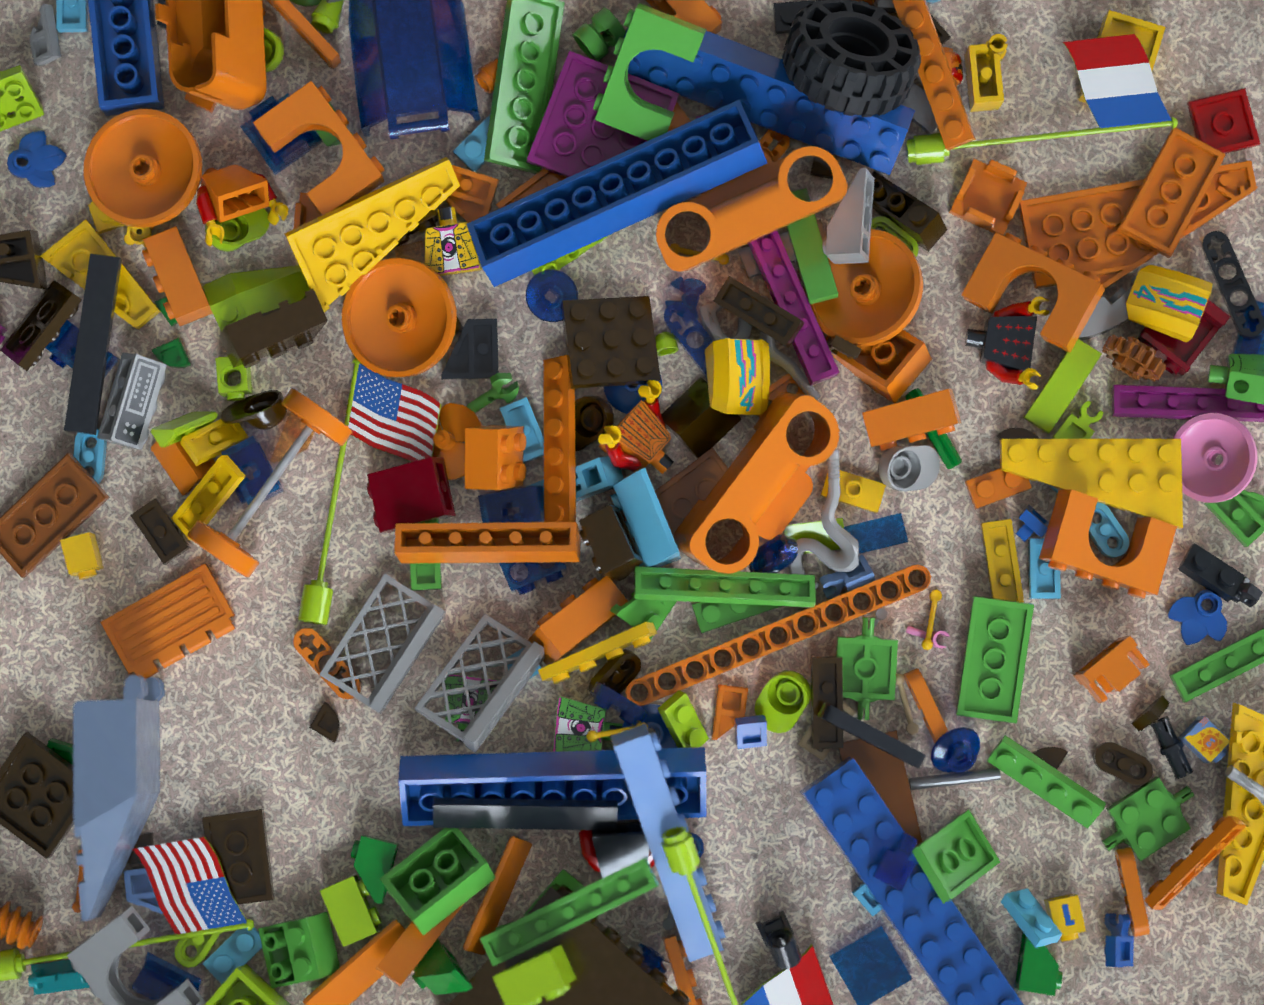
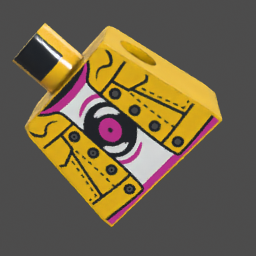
[425,207,483,276]

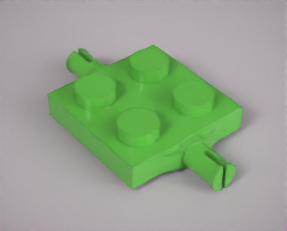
[836,617,898,720]
[1102,777,1194,861]

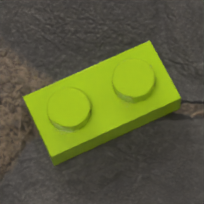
[657,690,709,748]

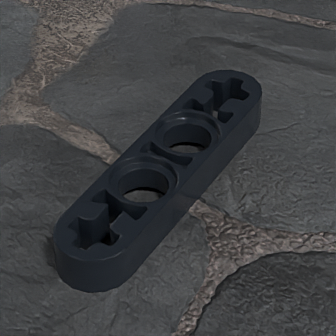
[1202,231,1264,340]
[817,702,926,769]

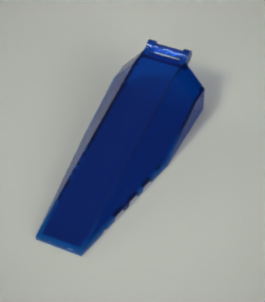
[348,0,480,140]

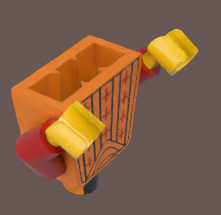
[196,165,288,246]
[598,380,674,474]

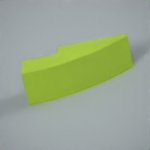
[1024,339,1102,434]

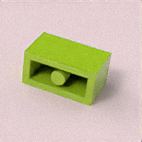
[320,874,382,947]

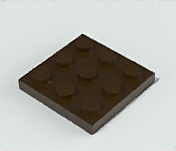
[561,296,661,389]
[0,732,74,859]

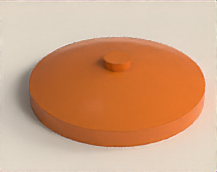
[83,109,202,228]
[805,229,923,347]
[342,258,457,377]

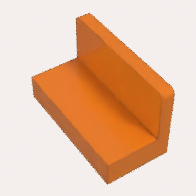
[151,441,215,495]

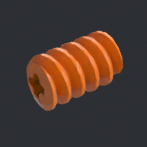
[0,901,44,950]

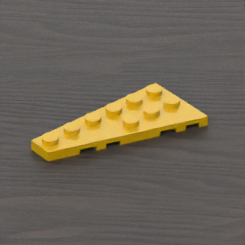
[284,157,460,313]
[1000,439,1183,529]
[1216,703,1264,906]

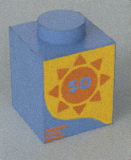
[1178,716,1230,763]

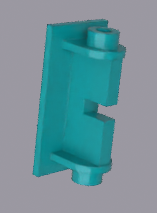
[28,959,90,995]

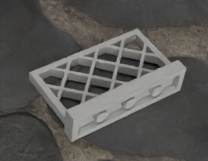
[319,574,446,714]
[415,614,545,753]

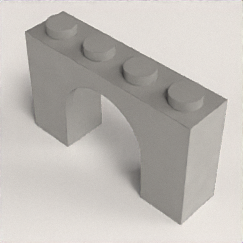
[67,906,206,1005]

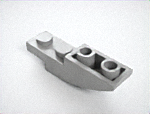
[1078,274,1137,341]

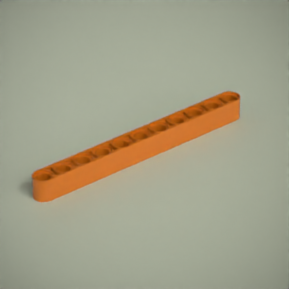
[625,564,931,707]

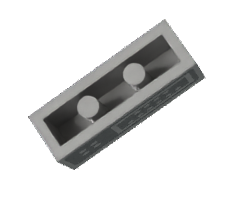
[97,353,167,450]

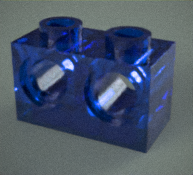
[499,562,567,595]

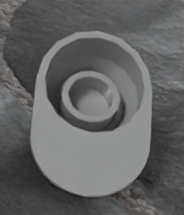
[878,445,940,492]

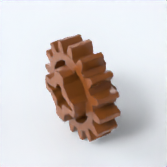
[1102,335,1166,382]

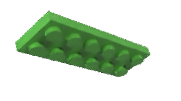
[484,0,565,174]

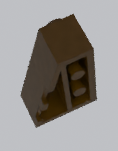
[0,230,47,289]
[219,289,328,368]

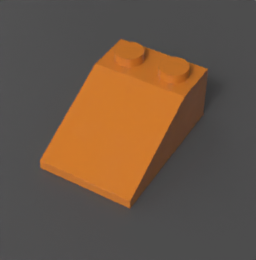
[825,330,932,404]

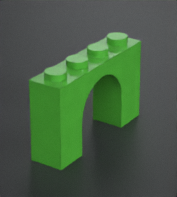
[593,3,707,141]

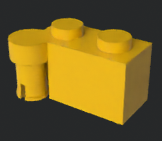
[964,34,1008,112]

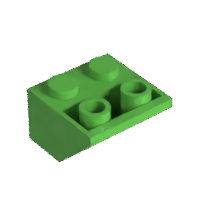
[258,912,340,988]

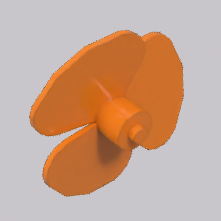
[433,403,482,480]

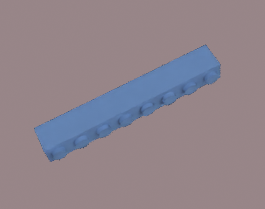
[611,724,726,962]

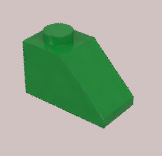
[351,835,399,904]
[1014,931,1063,996]
[411,939,473,995]

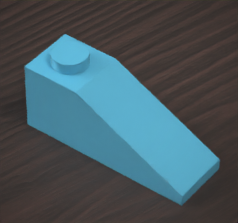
[526,456,624,515]

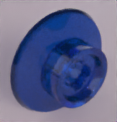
[526,269,578,322]
[931,727,980,773]

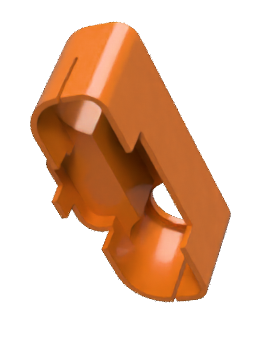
[155,0,267,110]
[656,146,848,272]
[674,393,839,574]

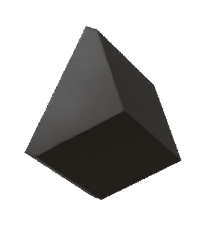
[661,377,742,459]

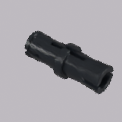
[1150,716,1193,779]

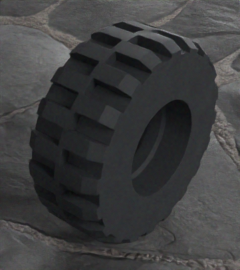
[782,0,921,117]

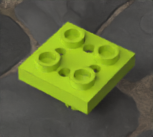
[0,65,45,131]

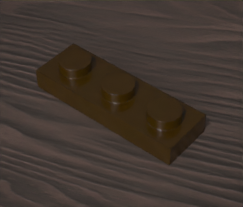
[713,276,804,348]
[810,656,844,749]

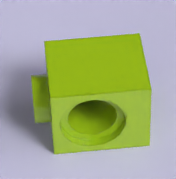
[215,357,253,401]

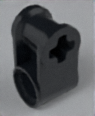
[756,910,802,969]

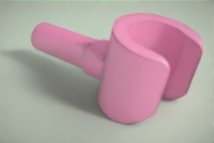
[906,626,950,649]

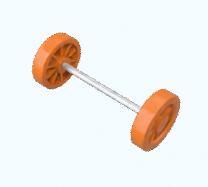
[187,389,352,578]

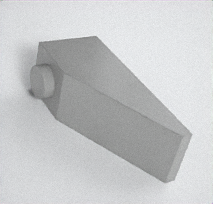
[823,168,874,264]

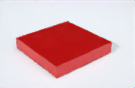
[1187,88,1261,154]

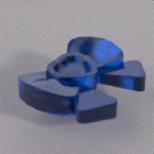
[665,277,707,321]

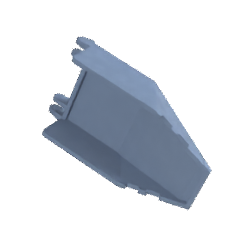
[73,674,165,921]

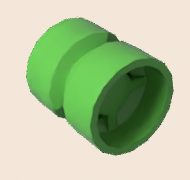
[572,7,626,62]

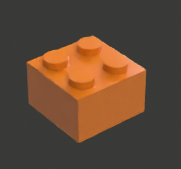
[465,425,527,490]

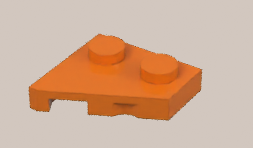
[445,165,500,223]

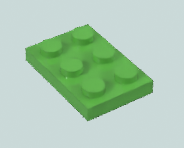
[911,810,1000,903]

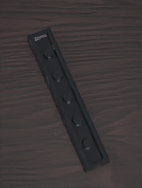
[64,254,122,435]
[433,798,617,830]

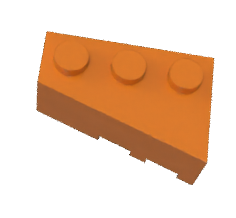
[528,576,628,666]

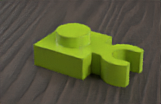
[1052,401,1104,439]

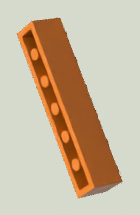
[394,522,581,564]

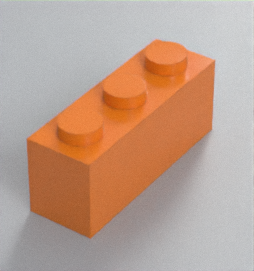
[142,226,213,326]
[862,388,961,451]

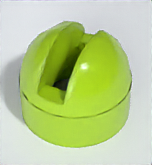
[655,332,679,356]

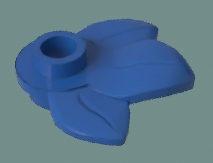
[7,131,67,188]
[1168,590,1227,645]

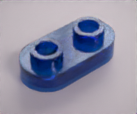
[749,535,798,573]
[590,682,648,726]

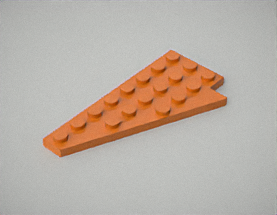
[1019,160,1257,289]

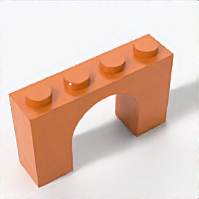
[253,81,385,216]
[961,232,1105,353]
[1039,489,1177,599]

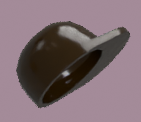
[221,390,287,430]
[575,396,614,451]

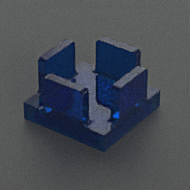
[240,93,323,175]

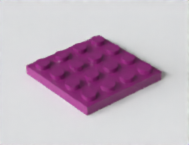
[527,50,679,178]

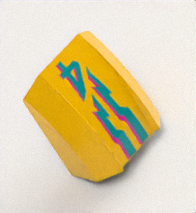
[1126,264,1213,342]
[705,338,770,415]

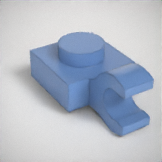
[819,554,876,599]

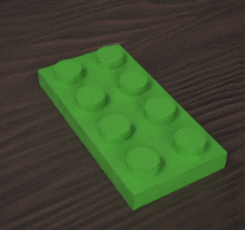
[956,595,1034,723]

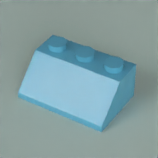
[610,468,681,568]

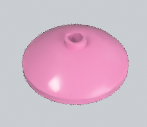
[1173,413,1257,503]

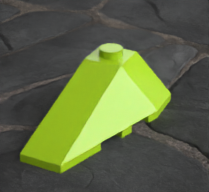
[203,265,310,332]

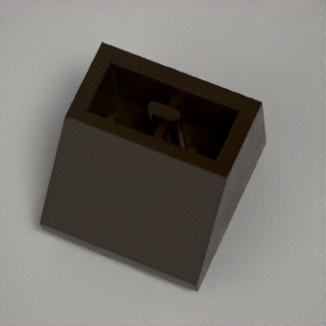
[579,504,643,581]

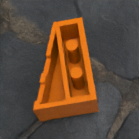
[645,0,722,34]

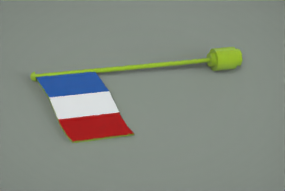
[906,34,1178,165]
[661,826,833,1005]

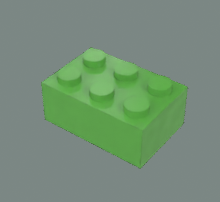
[380,828,496,935]

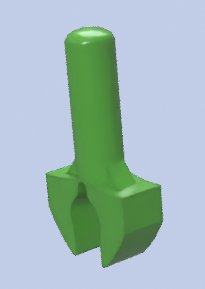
[467,373,519,413]

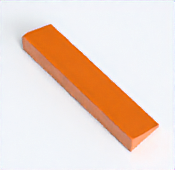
[463,835,532,955]
[303,919,406,1005]

